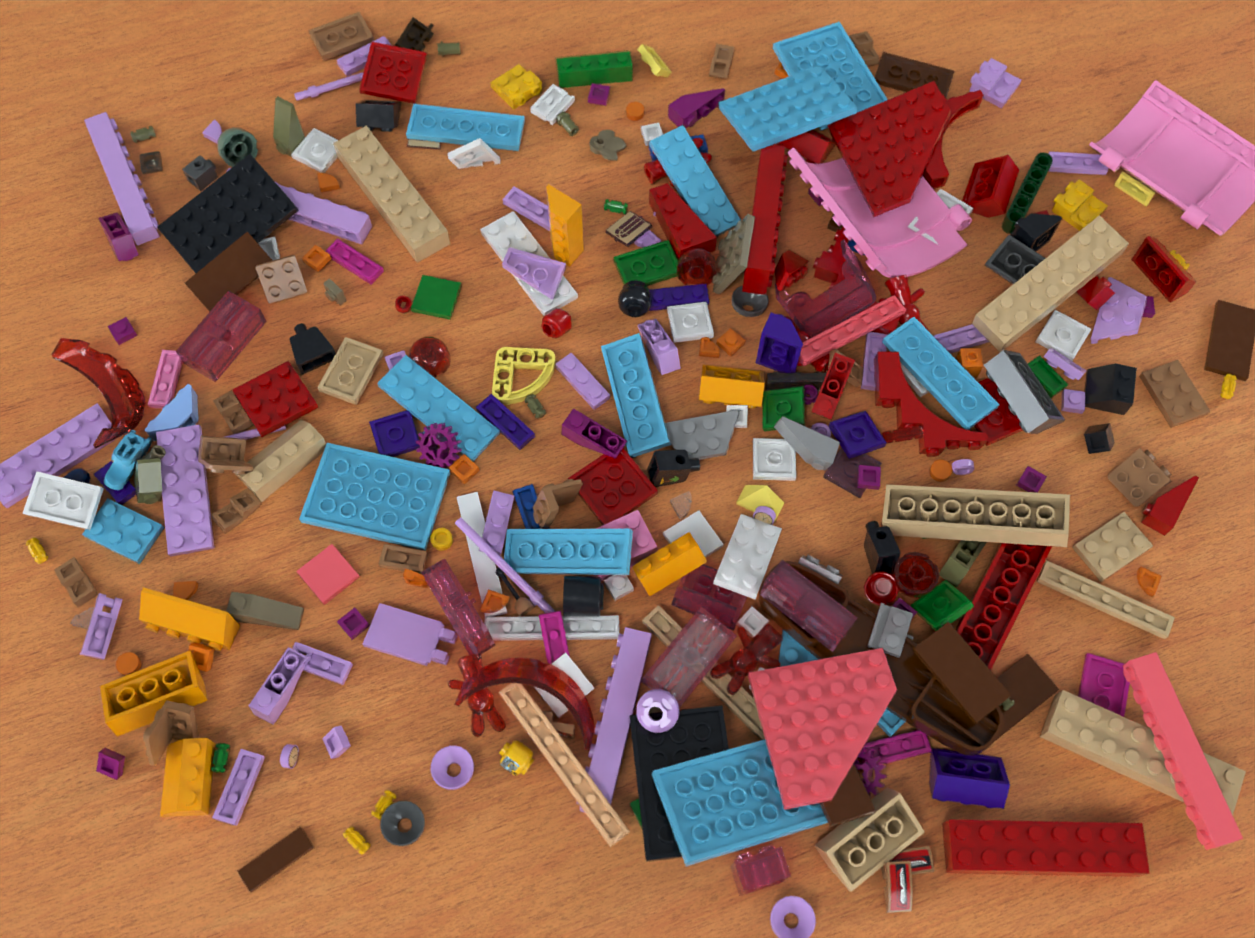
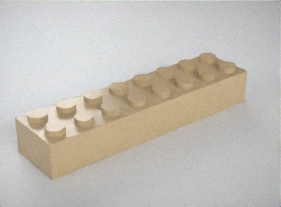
[333,126,450,263]
[972,215,1129,352]
[882,484,1070,547]
[1040,690,1246,815]

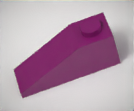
[98,212,139,261]

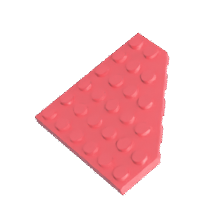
[748,648,897,810]

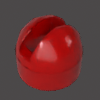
[395,296,412,314]

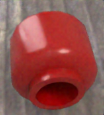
[541,308,572,338]

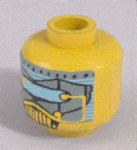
[499,740,535,776]

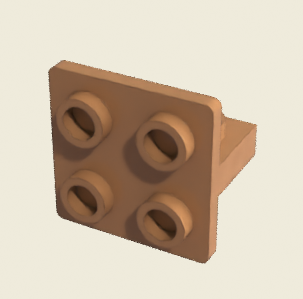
[256,255,307,303]

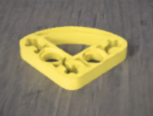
[492,347,556,405]

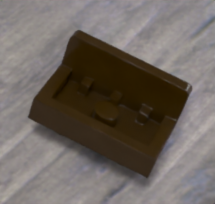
[395,17,434,51]

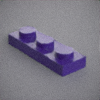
[649,284,709,311]
[476,394,535,450]

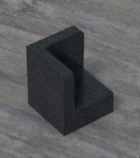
[1084,423,1115,454]

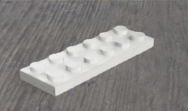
[480,211,578,316]

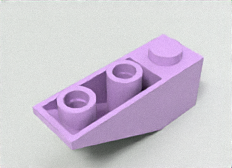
[637,319,681,375]
[249,647,308,725]

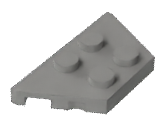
[665,410,739,460]

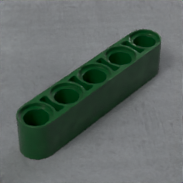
[1002,152,1053,234]

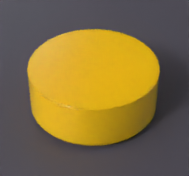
[430,528,453,551]

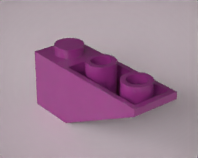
[668,88,725,129]
[561,408,627,458]

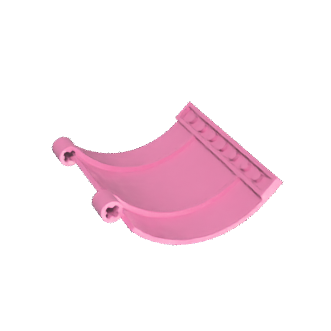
[1089,80,1255,236]
[787,147,972,278]

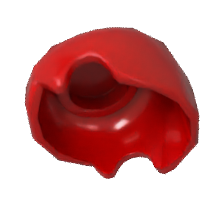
[864,571,899,606]

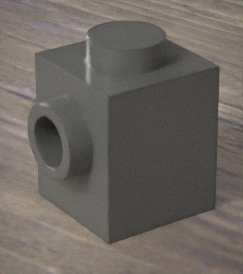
[182,155,218,191]

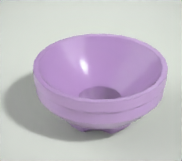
[636,689,680,733]
[430,746,474,790]
[770,896,816,938]

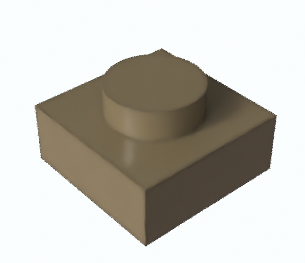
[323,278,346,306]

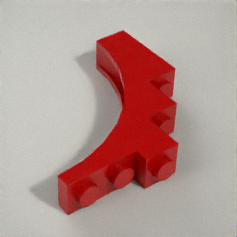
[923,90,984,189]
[813,227,901,335]
[874,351,988,457]

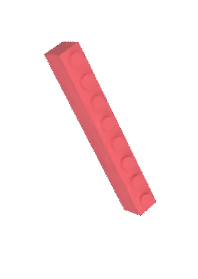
[1122,652,1243,850]

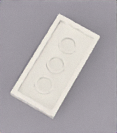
[713,514,782,599]

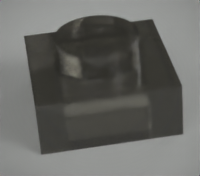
[139,151,163,174]

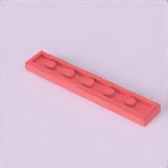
[799,295,906,366]

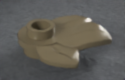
[589,130,627,161]

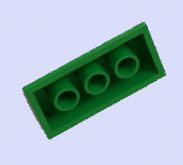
[555,50,633,88]

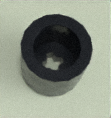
[563,576,604,617]

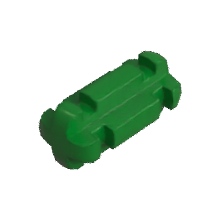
[604,199,628,214]
[211,743,230,773]

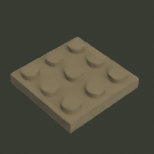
[712,214,755,295]

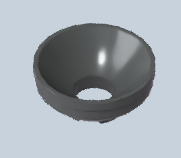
[731,286,768,317]
[380,801,425,846]

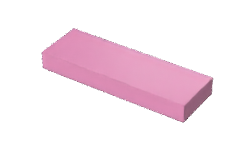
[148,350,185,409]

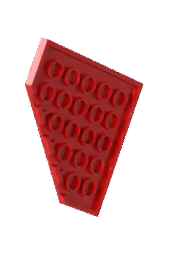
[828,81,951,217]

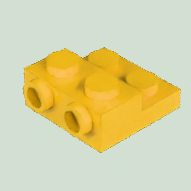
[490,64,542,110]
[1052,179,1108,231]

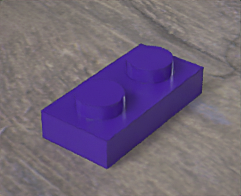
[94,461,136,505]

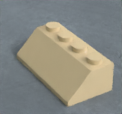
[235,419,326,502]
[814,787,924,892]

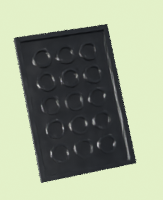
[157,154,299,273]
[630,705,743,862]

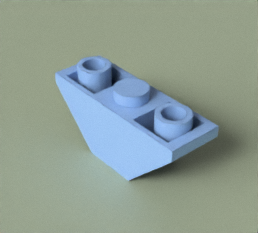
[144,384,199,441]

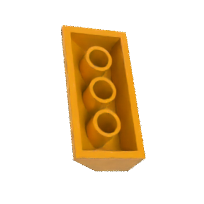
[546,184,584,267]
[139,587,240,651]
[100,651,208,737]

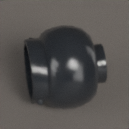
[618,280,652,317]

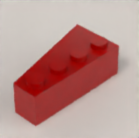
[649,183,717,263]

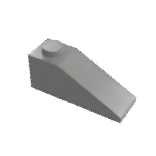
[774,416,840,471]

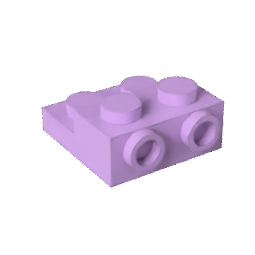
[969,58,1021,109]

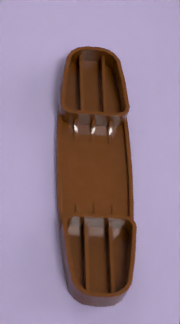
[759,561,1004,756]

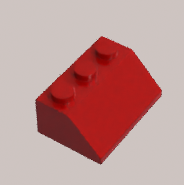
[773,130,836,164]
[962,155,1020,218]
[1131,236,1196,303]

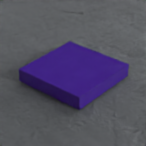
[369,410,420,457]
[828,410,887,459]

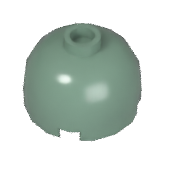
[217,127,258,167]

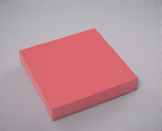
[296,544,360,605]

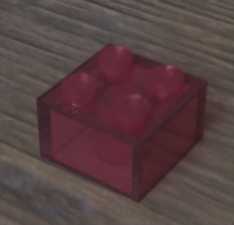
[730,845,791,896]

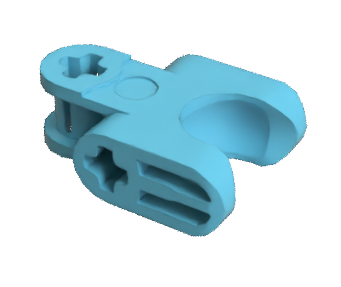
[104,429,153,490]

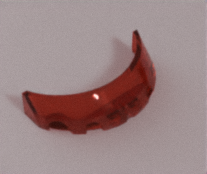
[51,338,146,449]
[454,658,595,751]

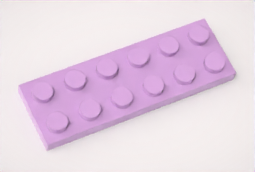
[0,403,121,508]
[156,425,215,557]

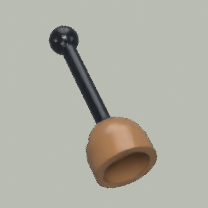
[496,568,534,617]

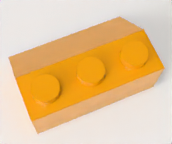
[699,364,765,409]
[632,532,707,596]
[160,738,215,817]

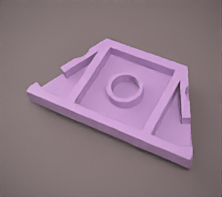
[1091,277,1147,344]

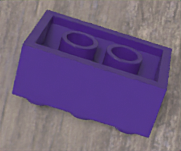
[756,312,803,378]
[929,748,1010,809]

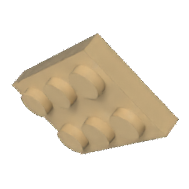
[317,337,383,405]
[1072,512,1153,582]

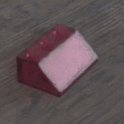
[671,564,747,631]

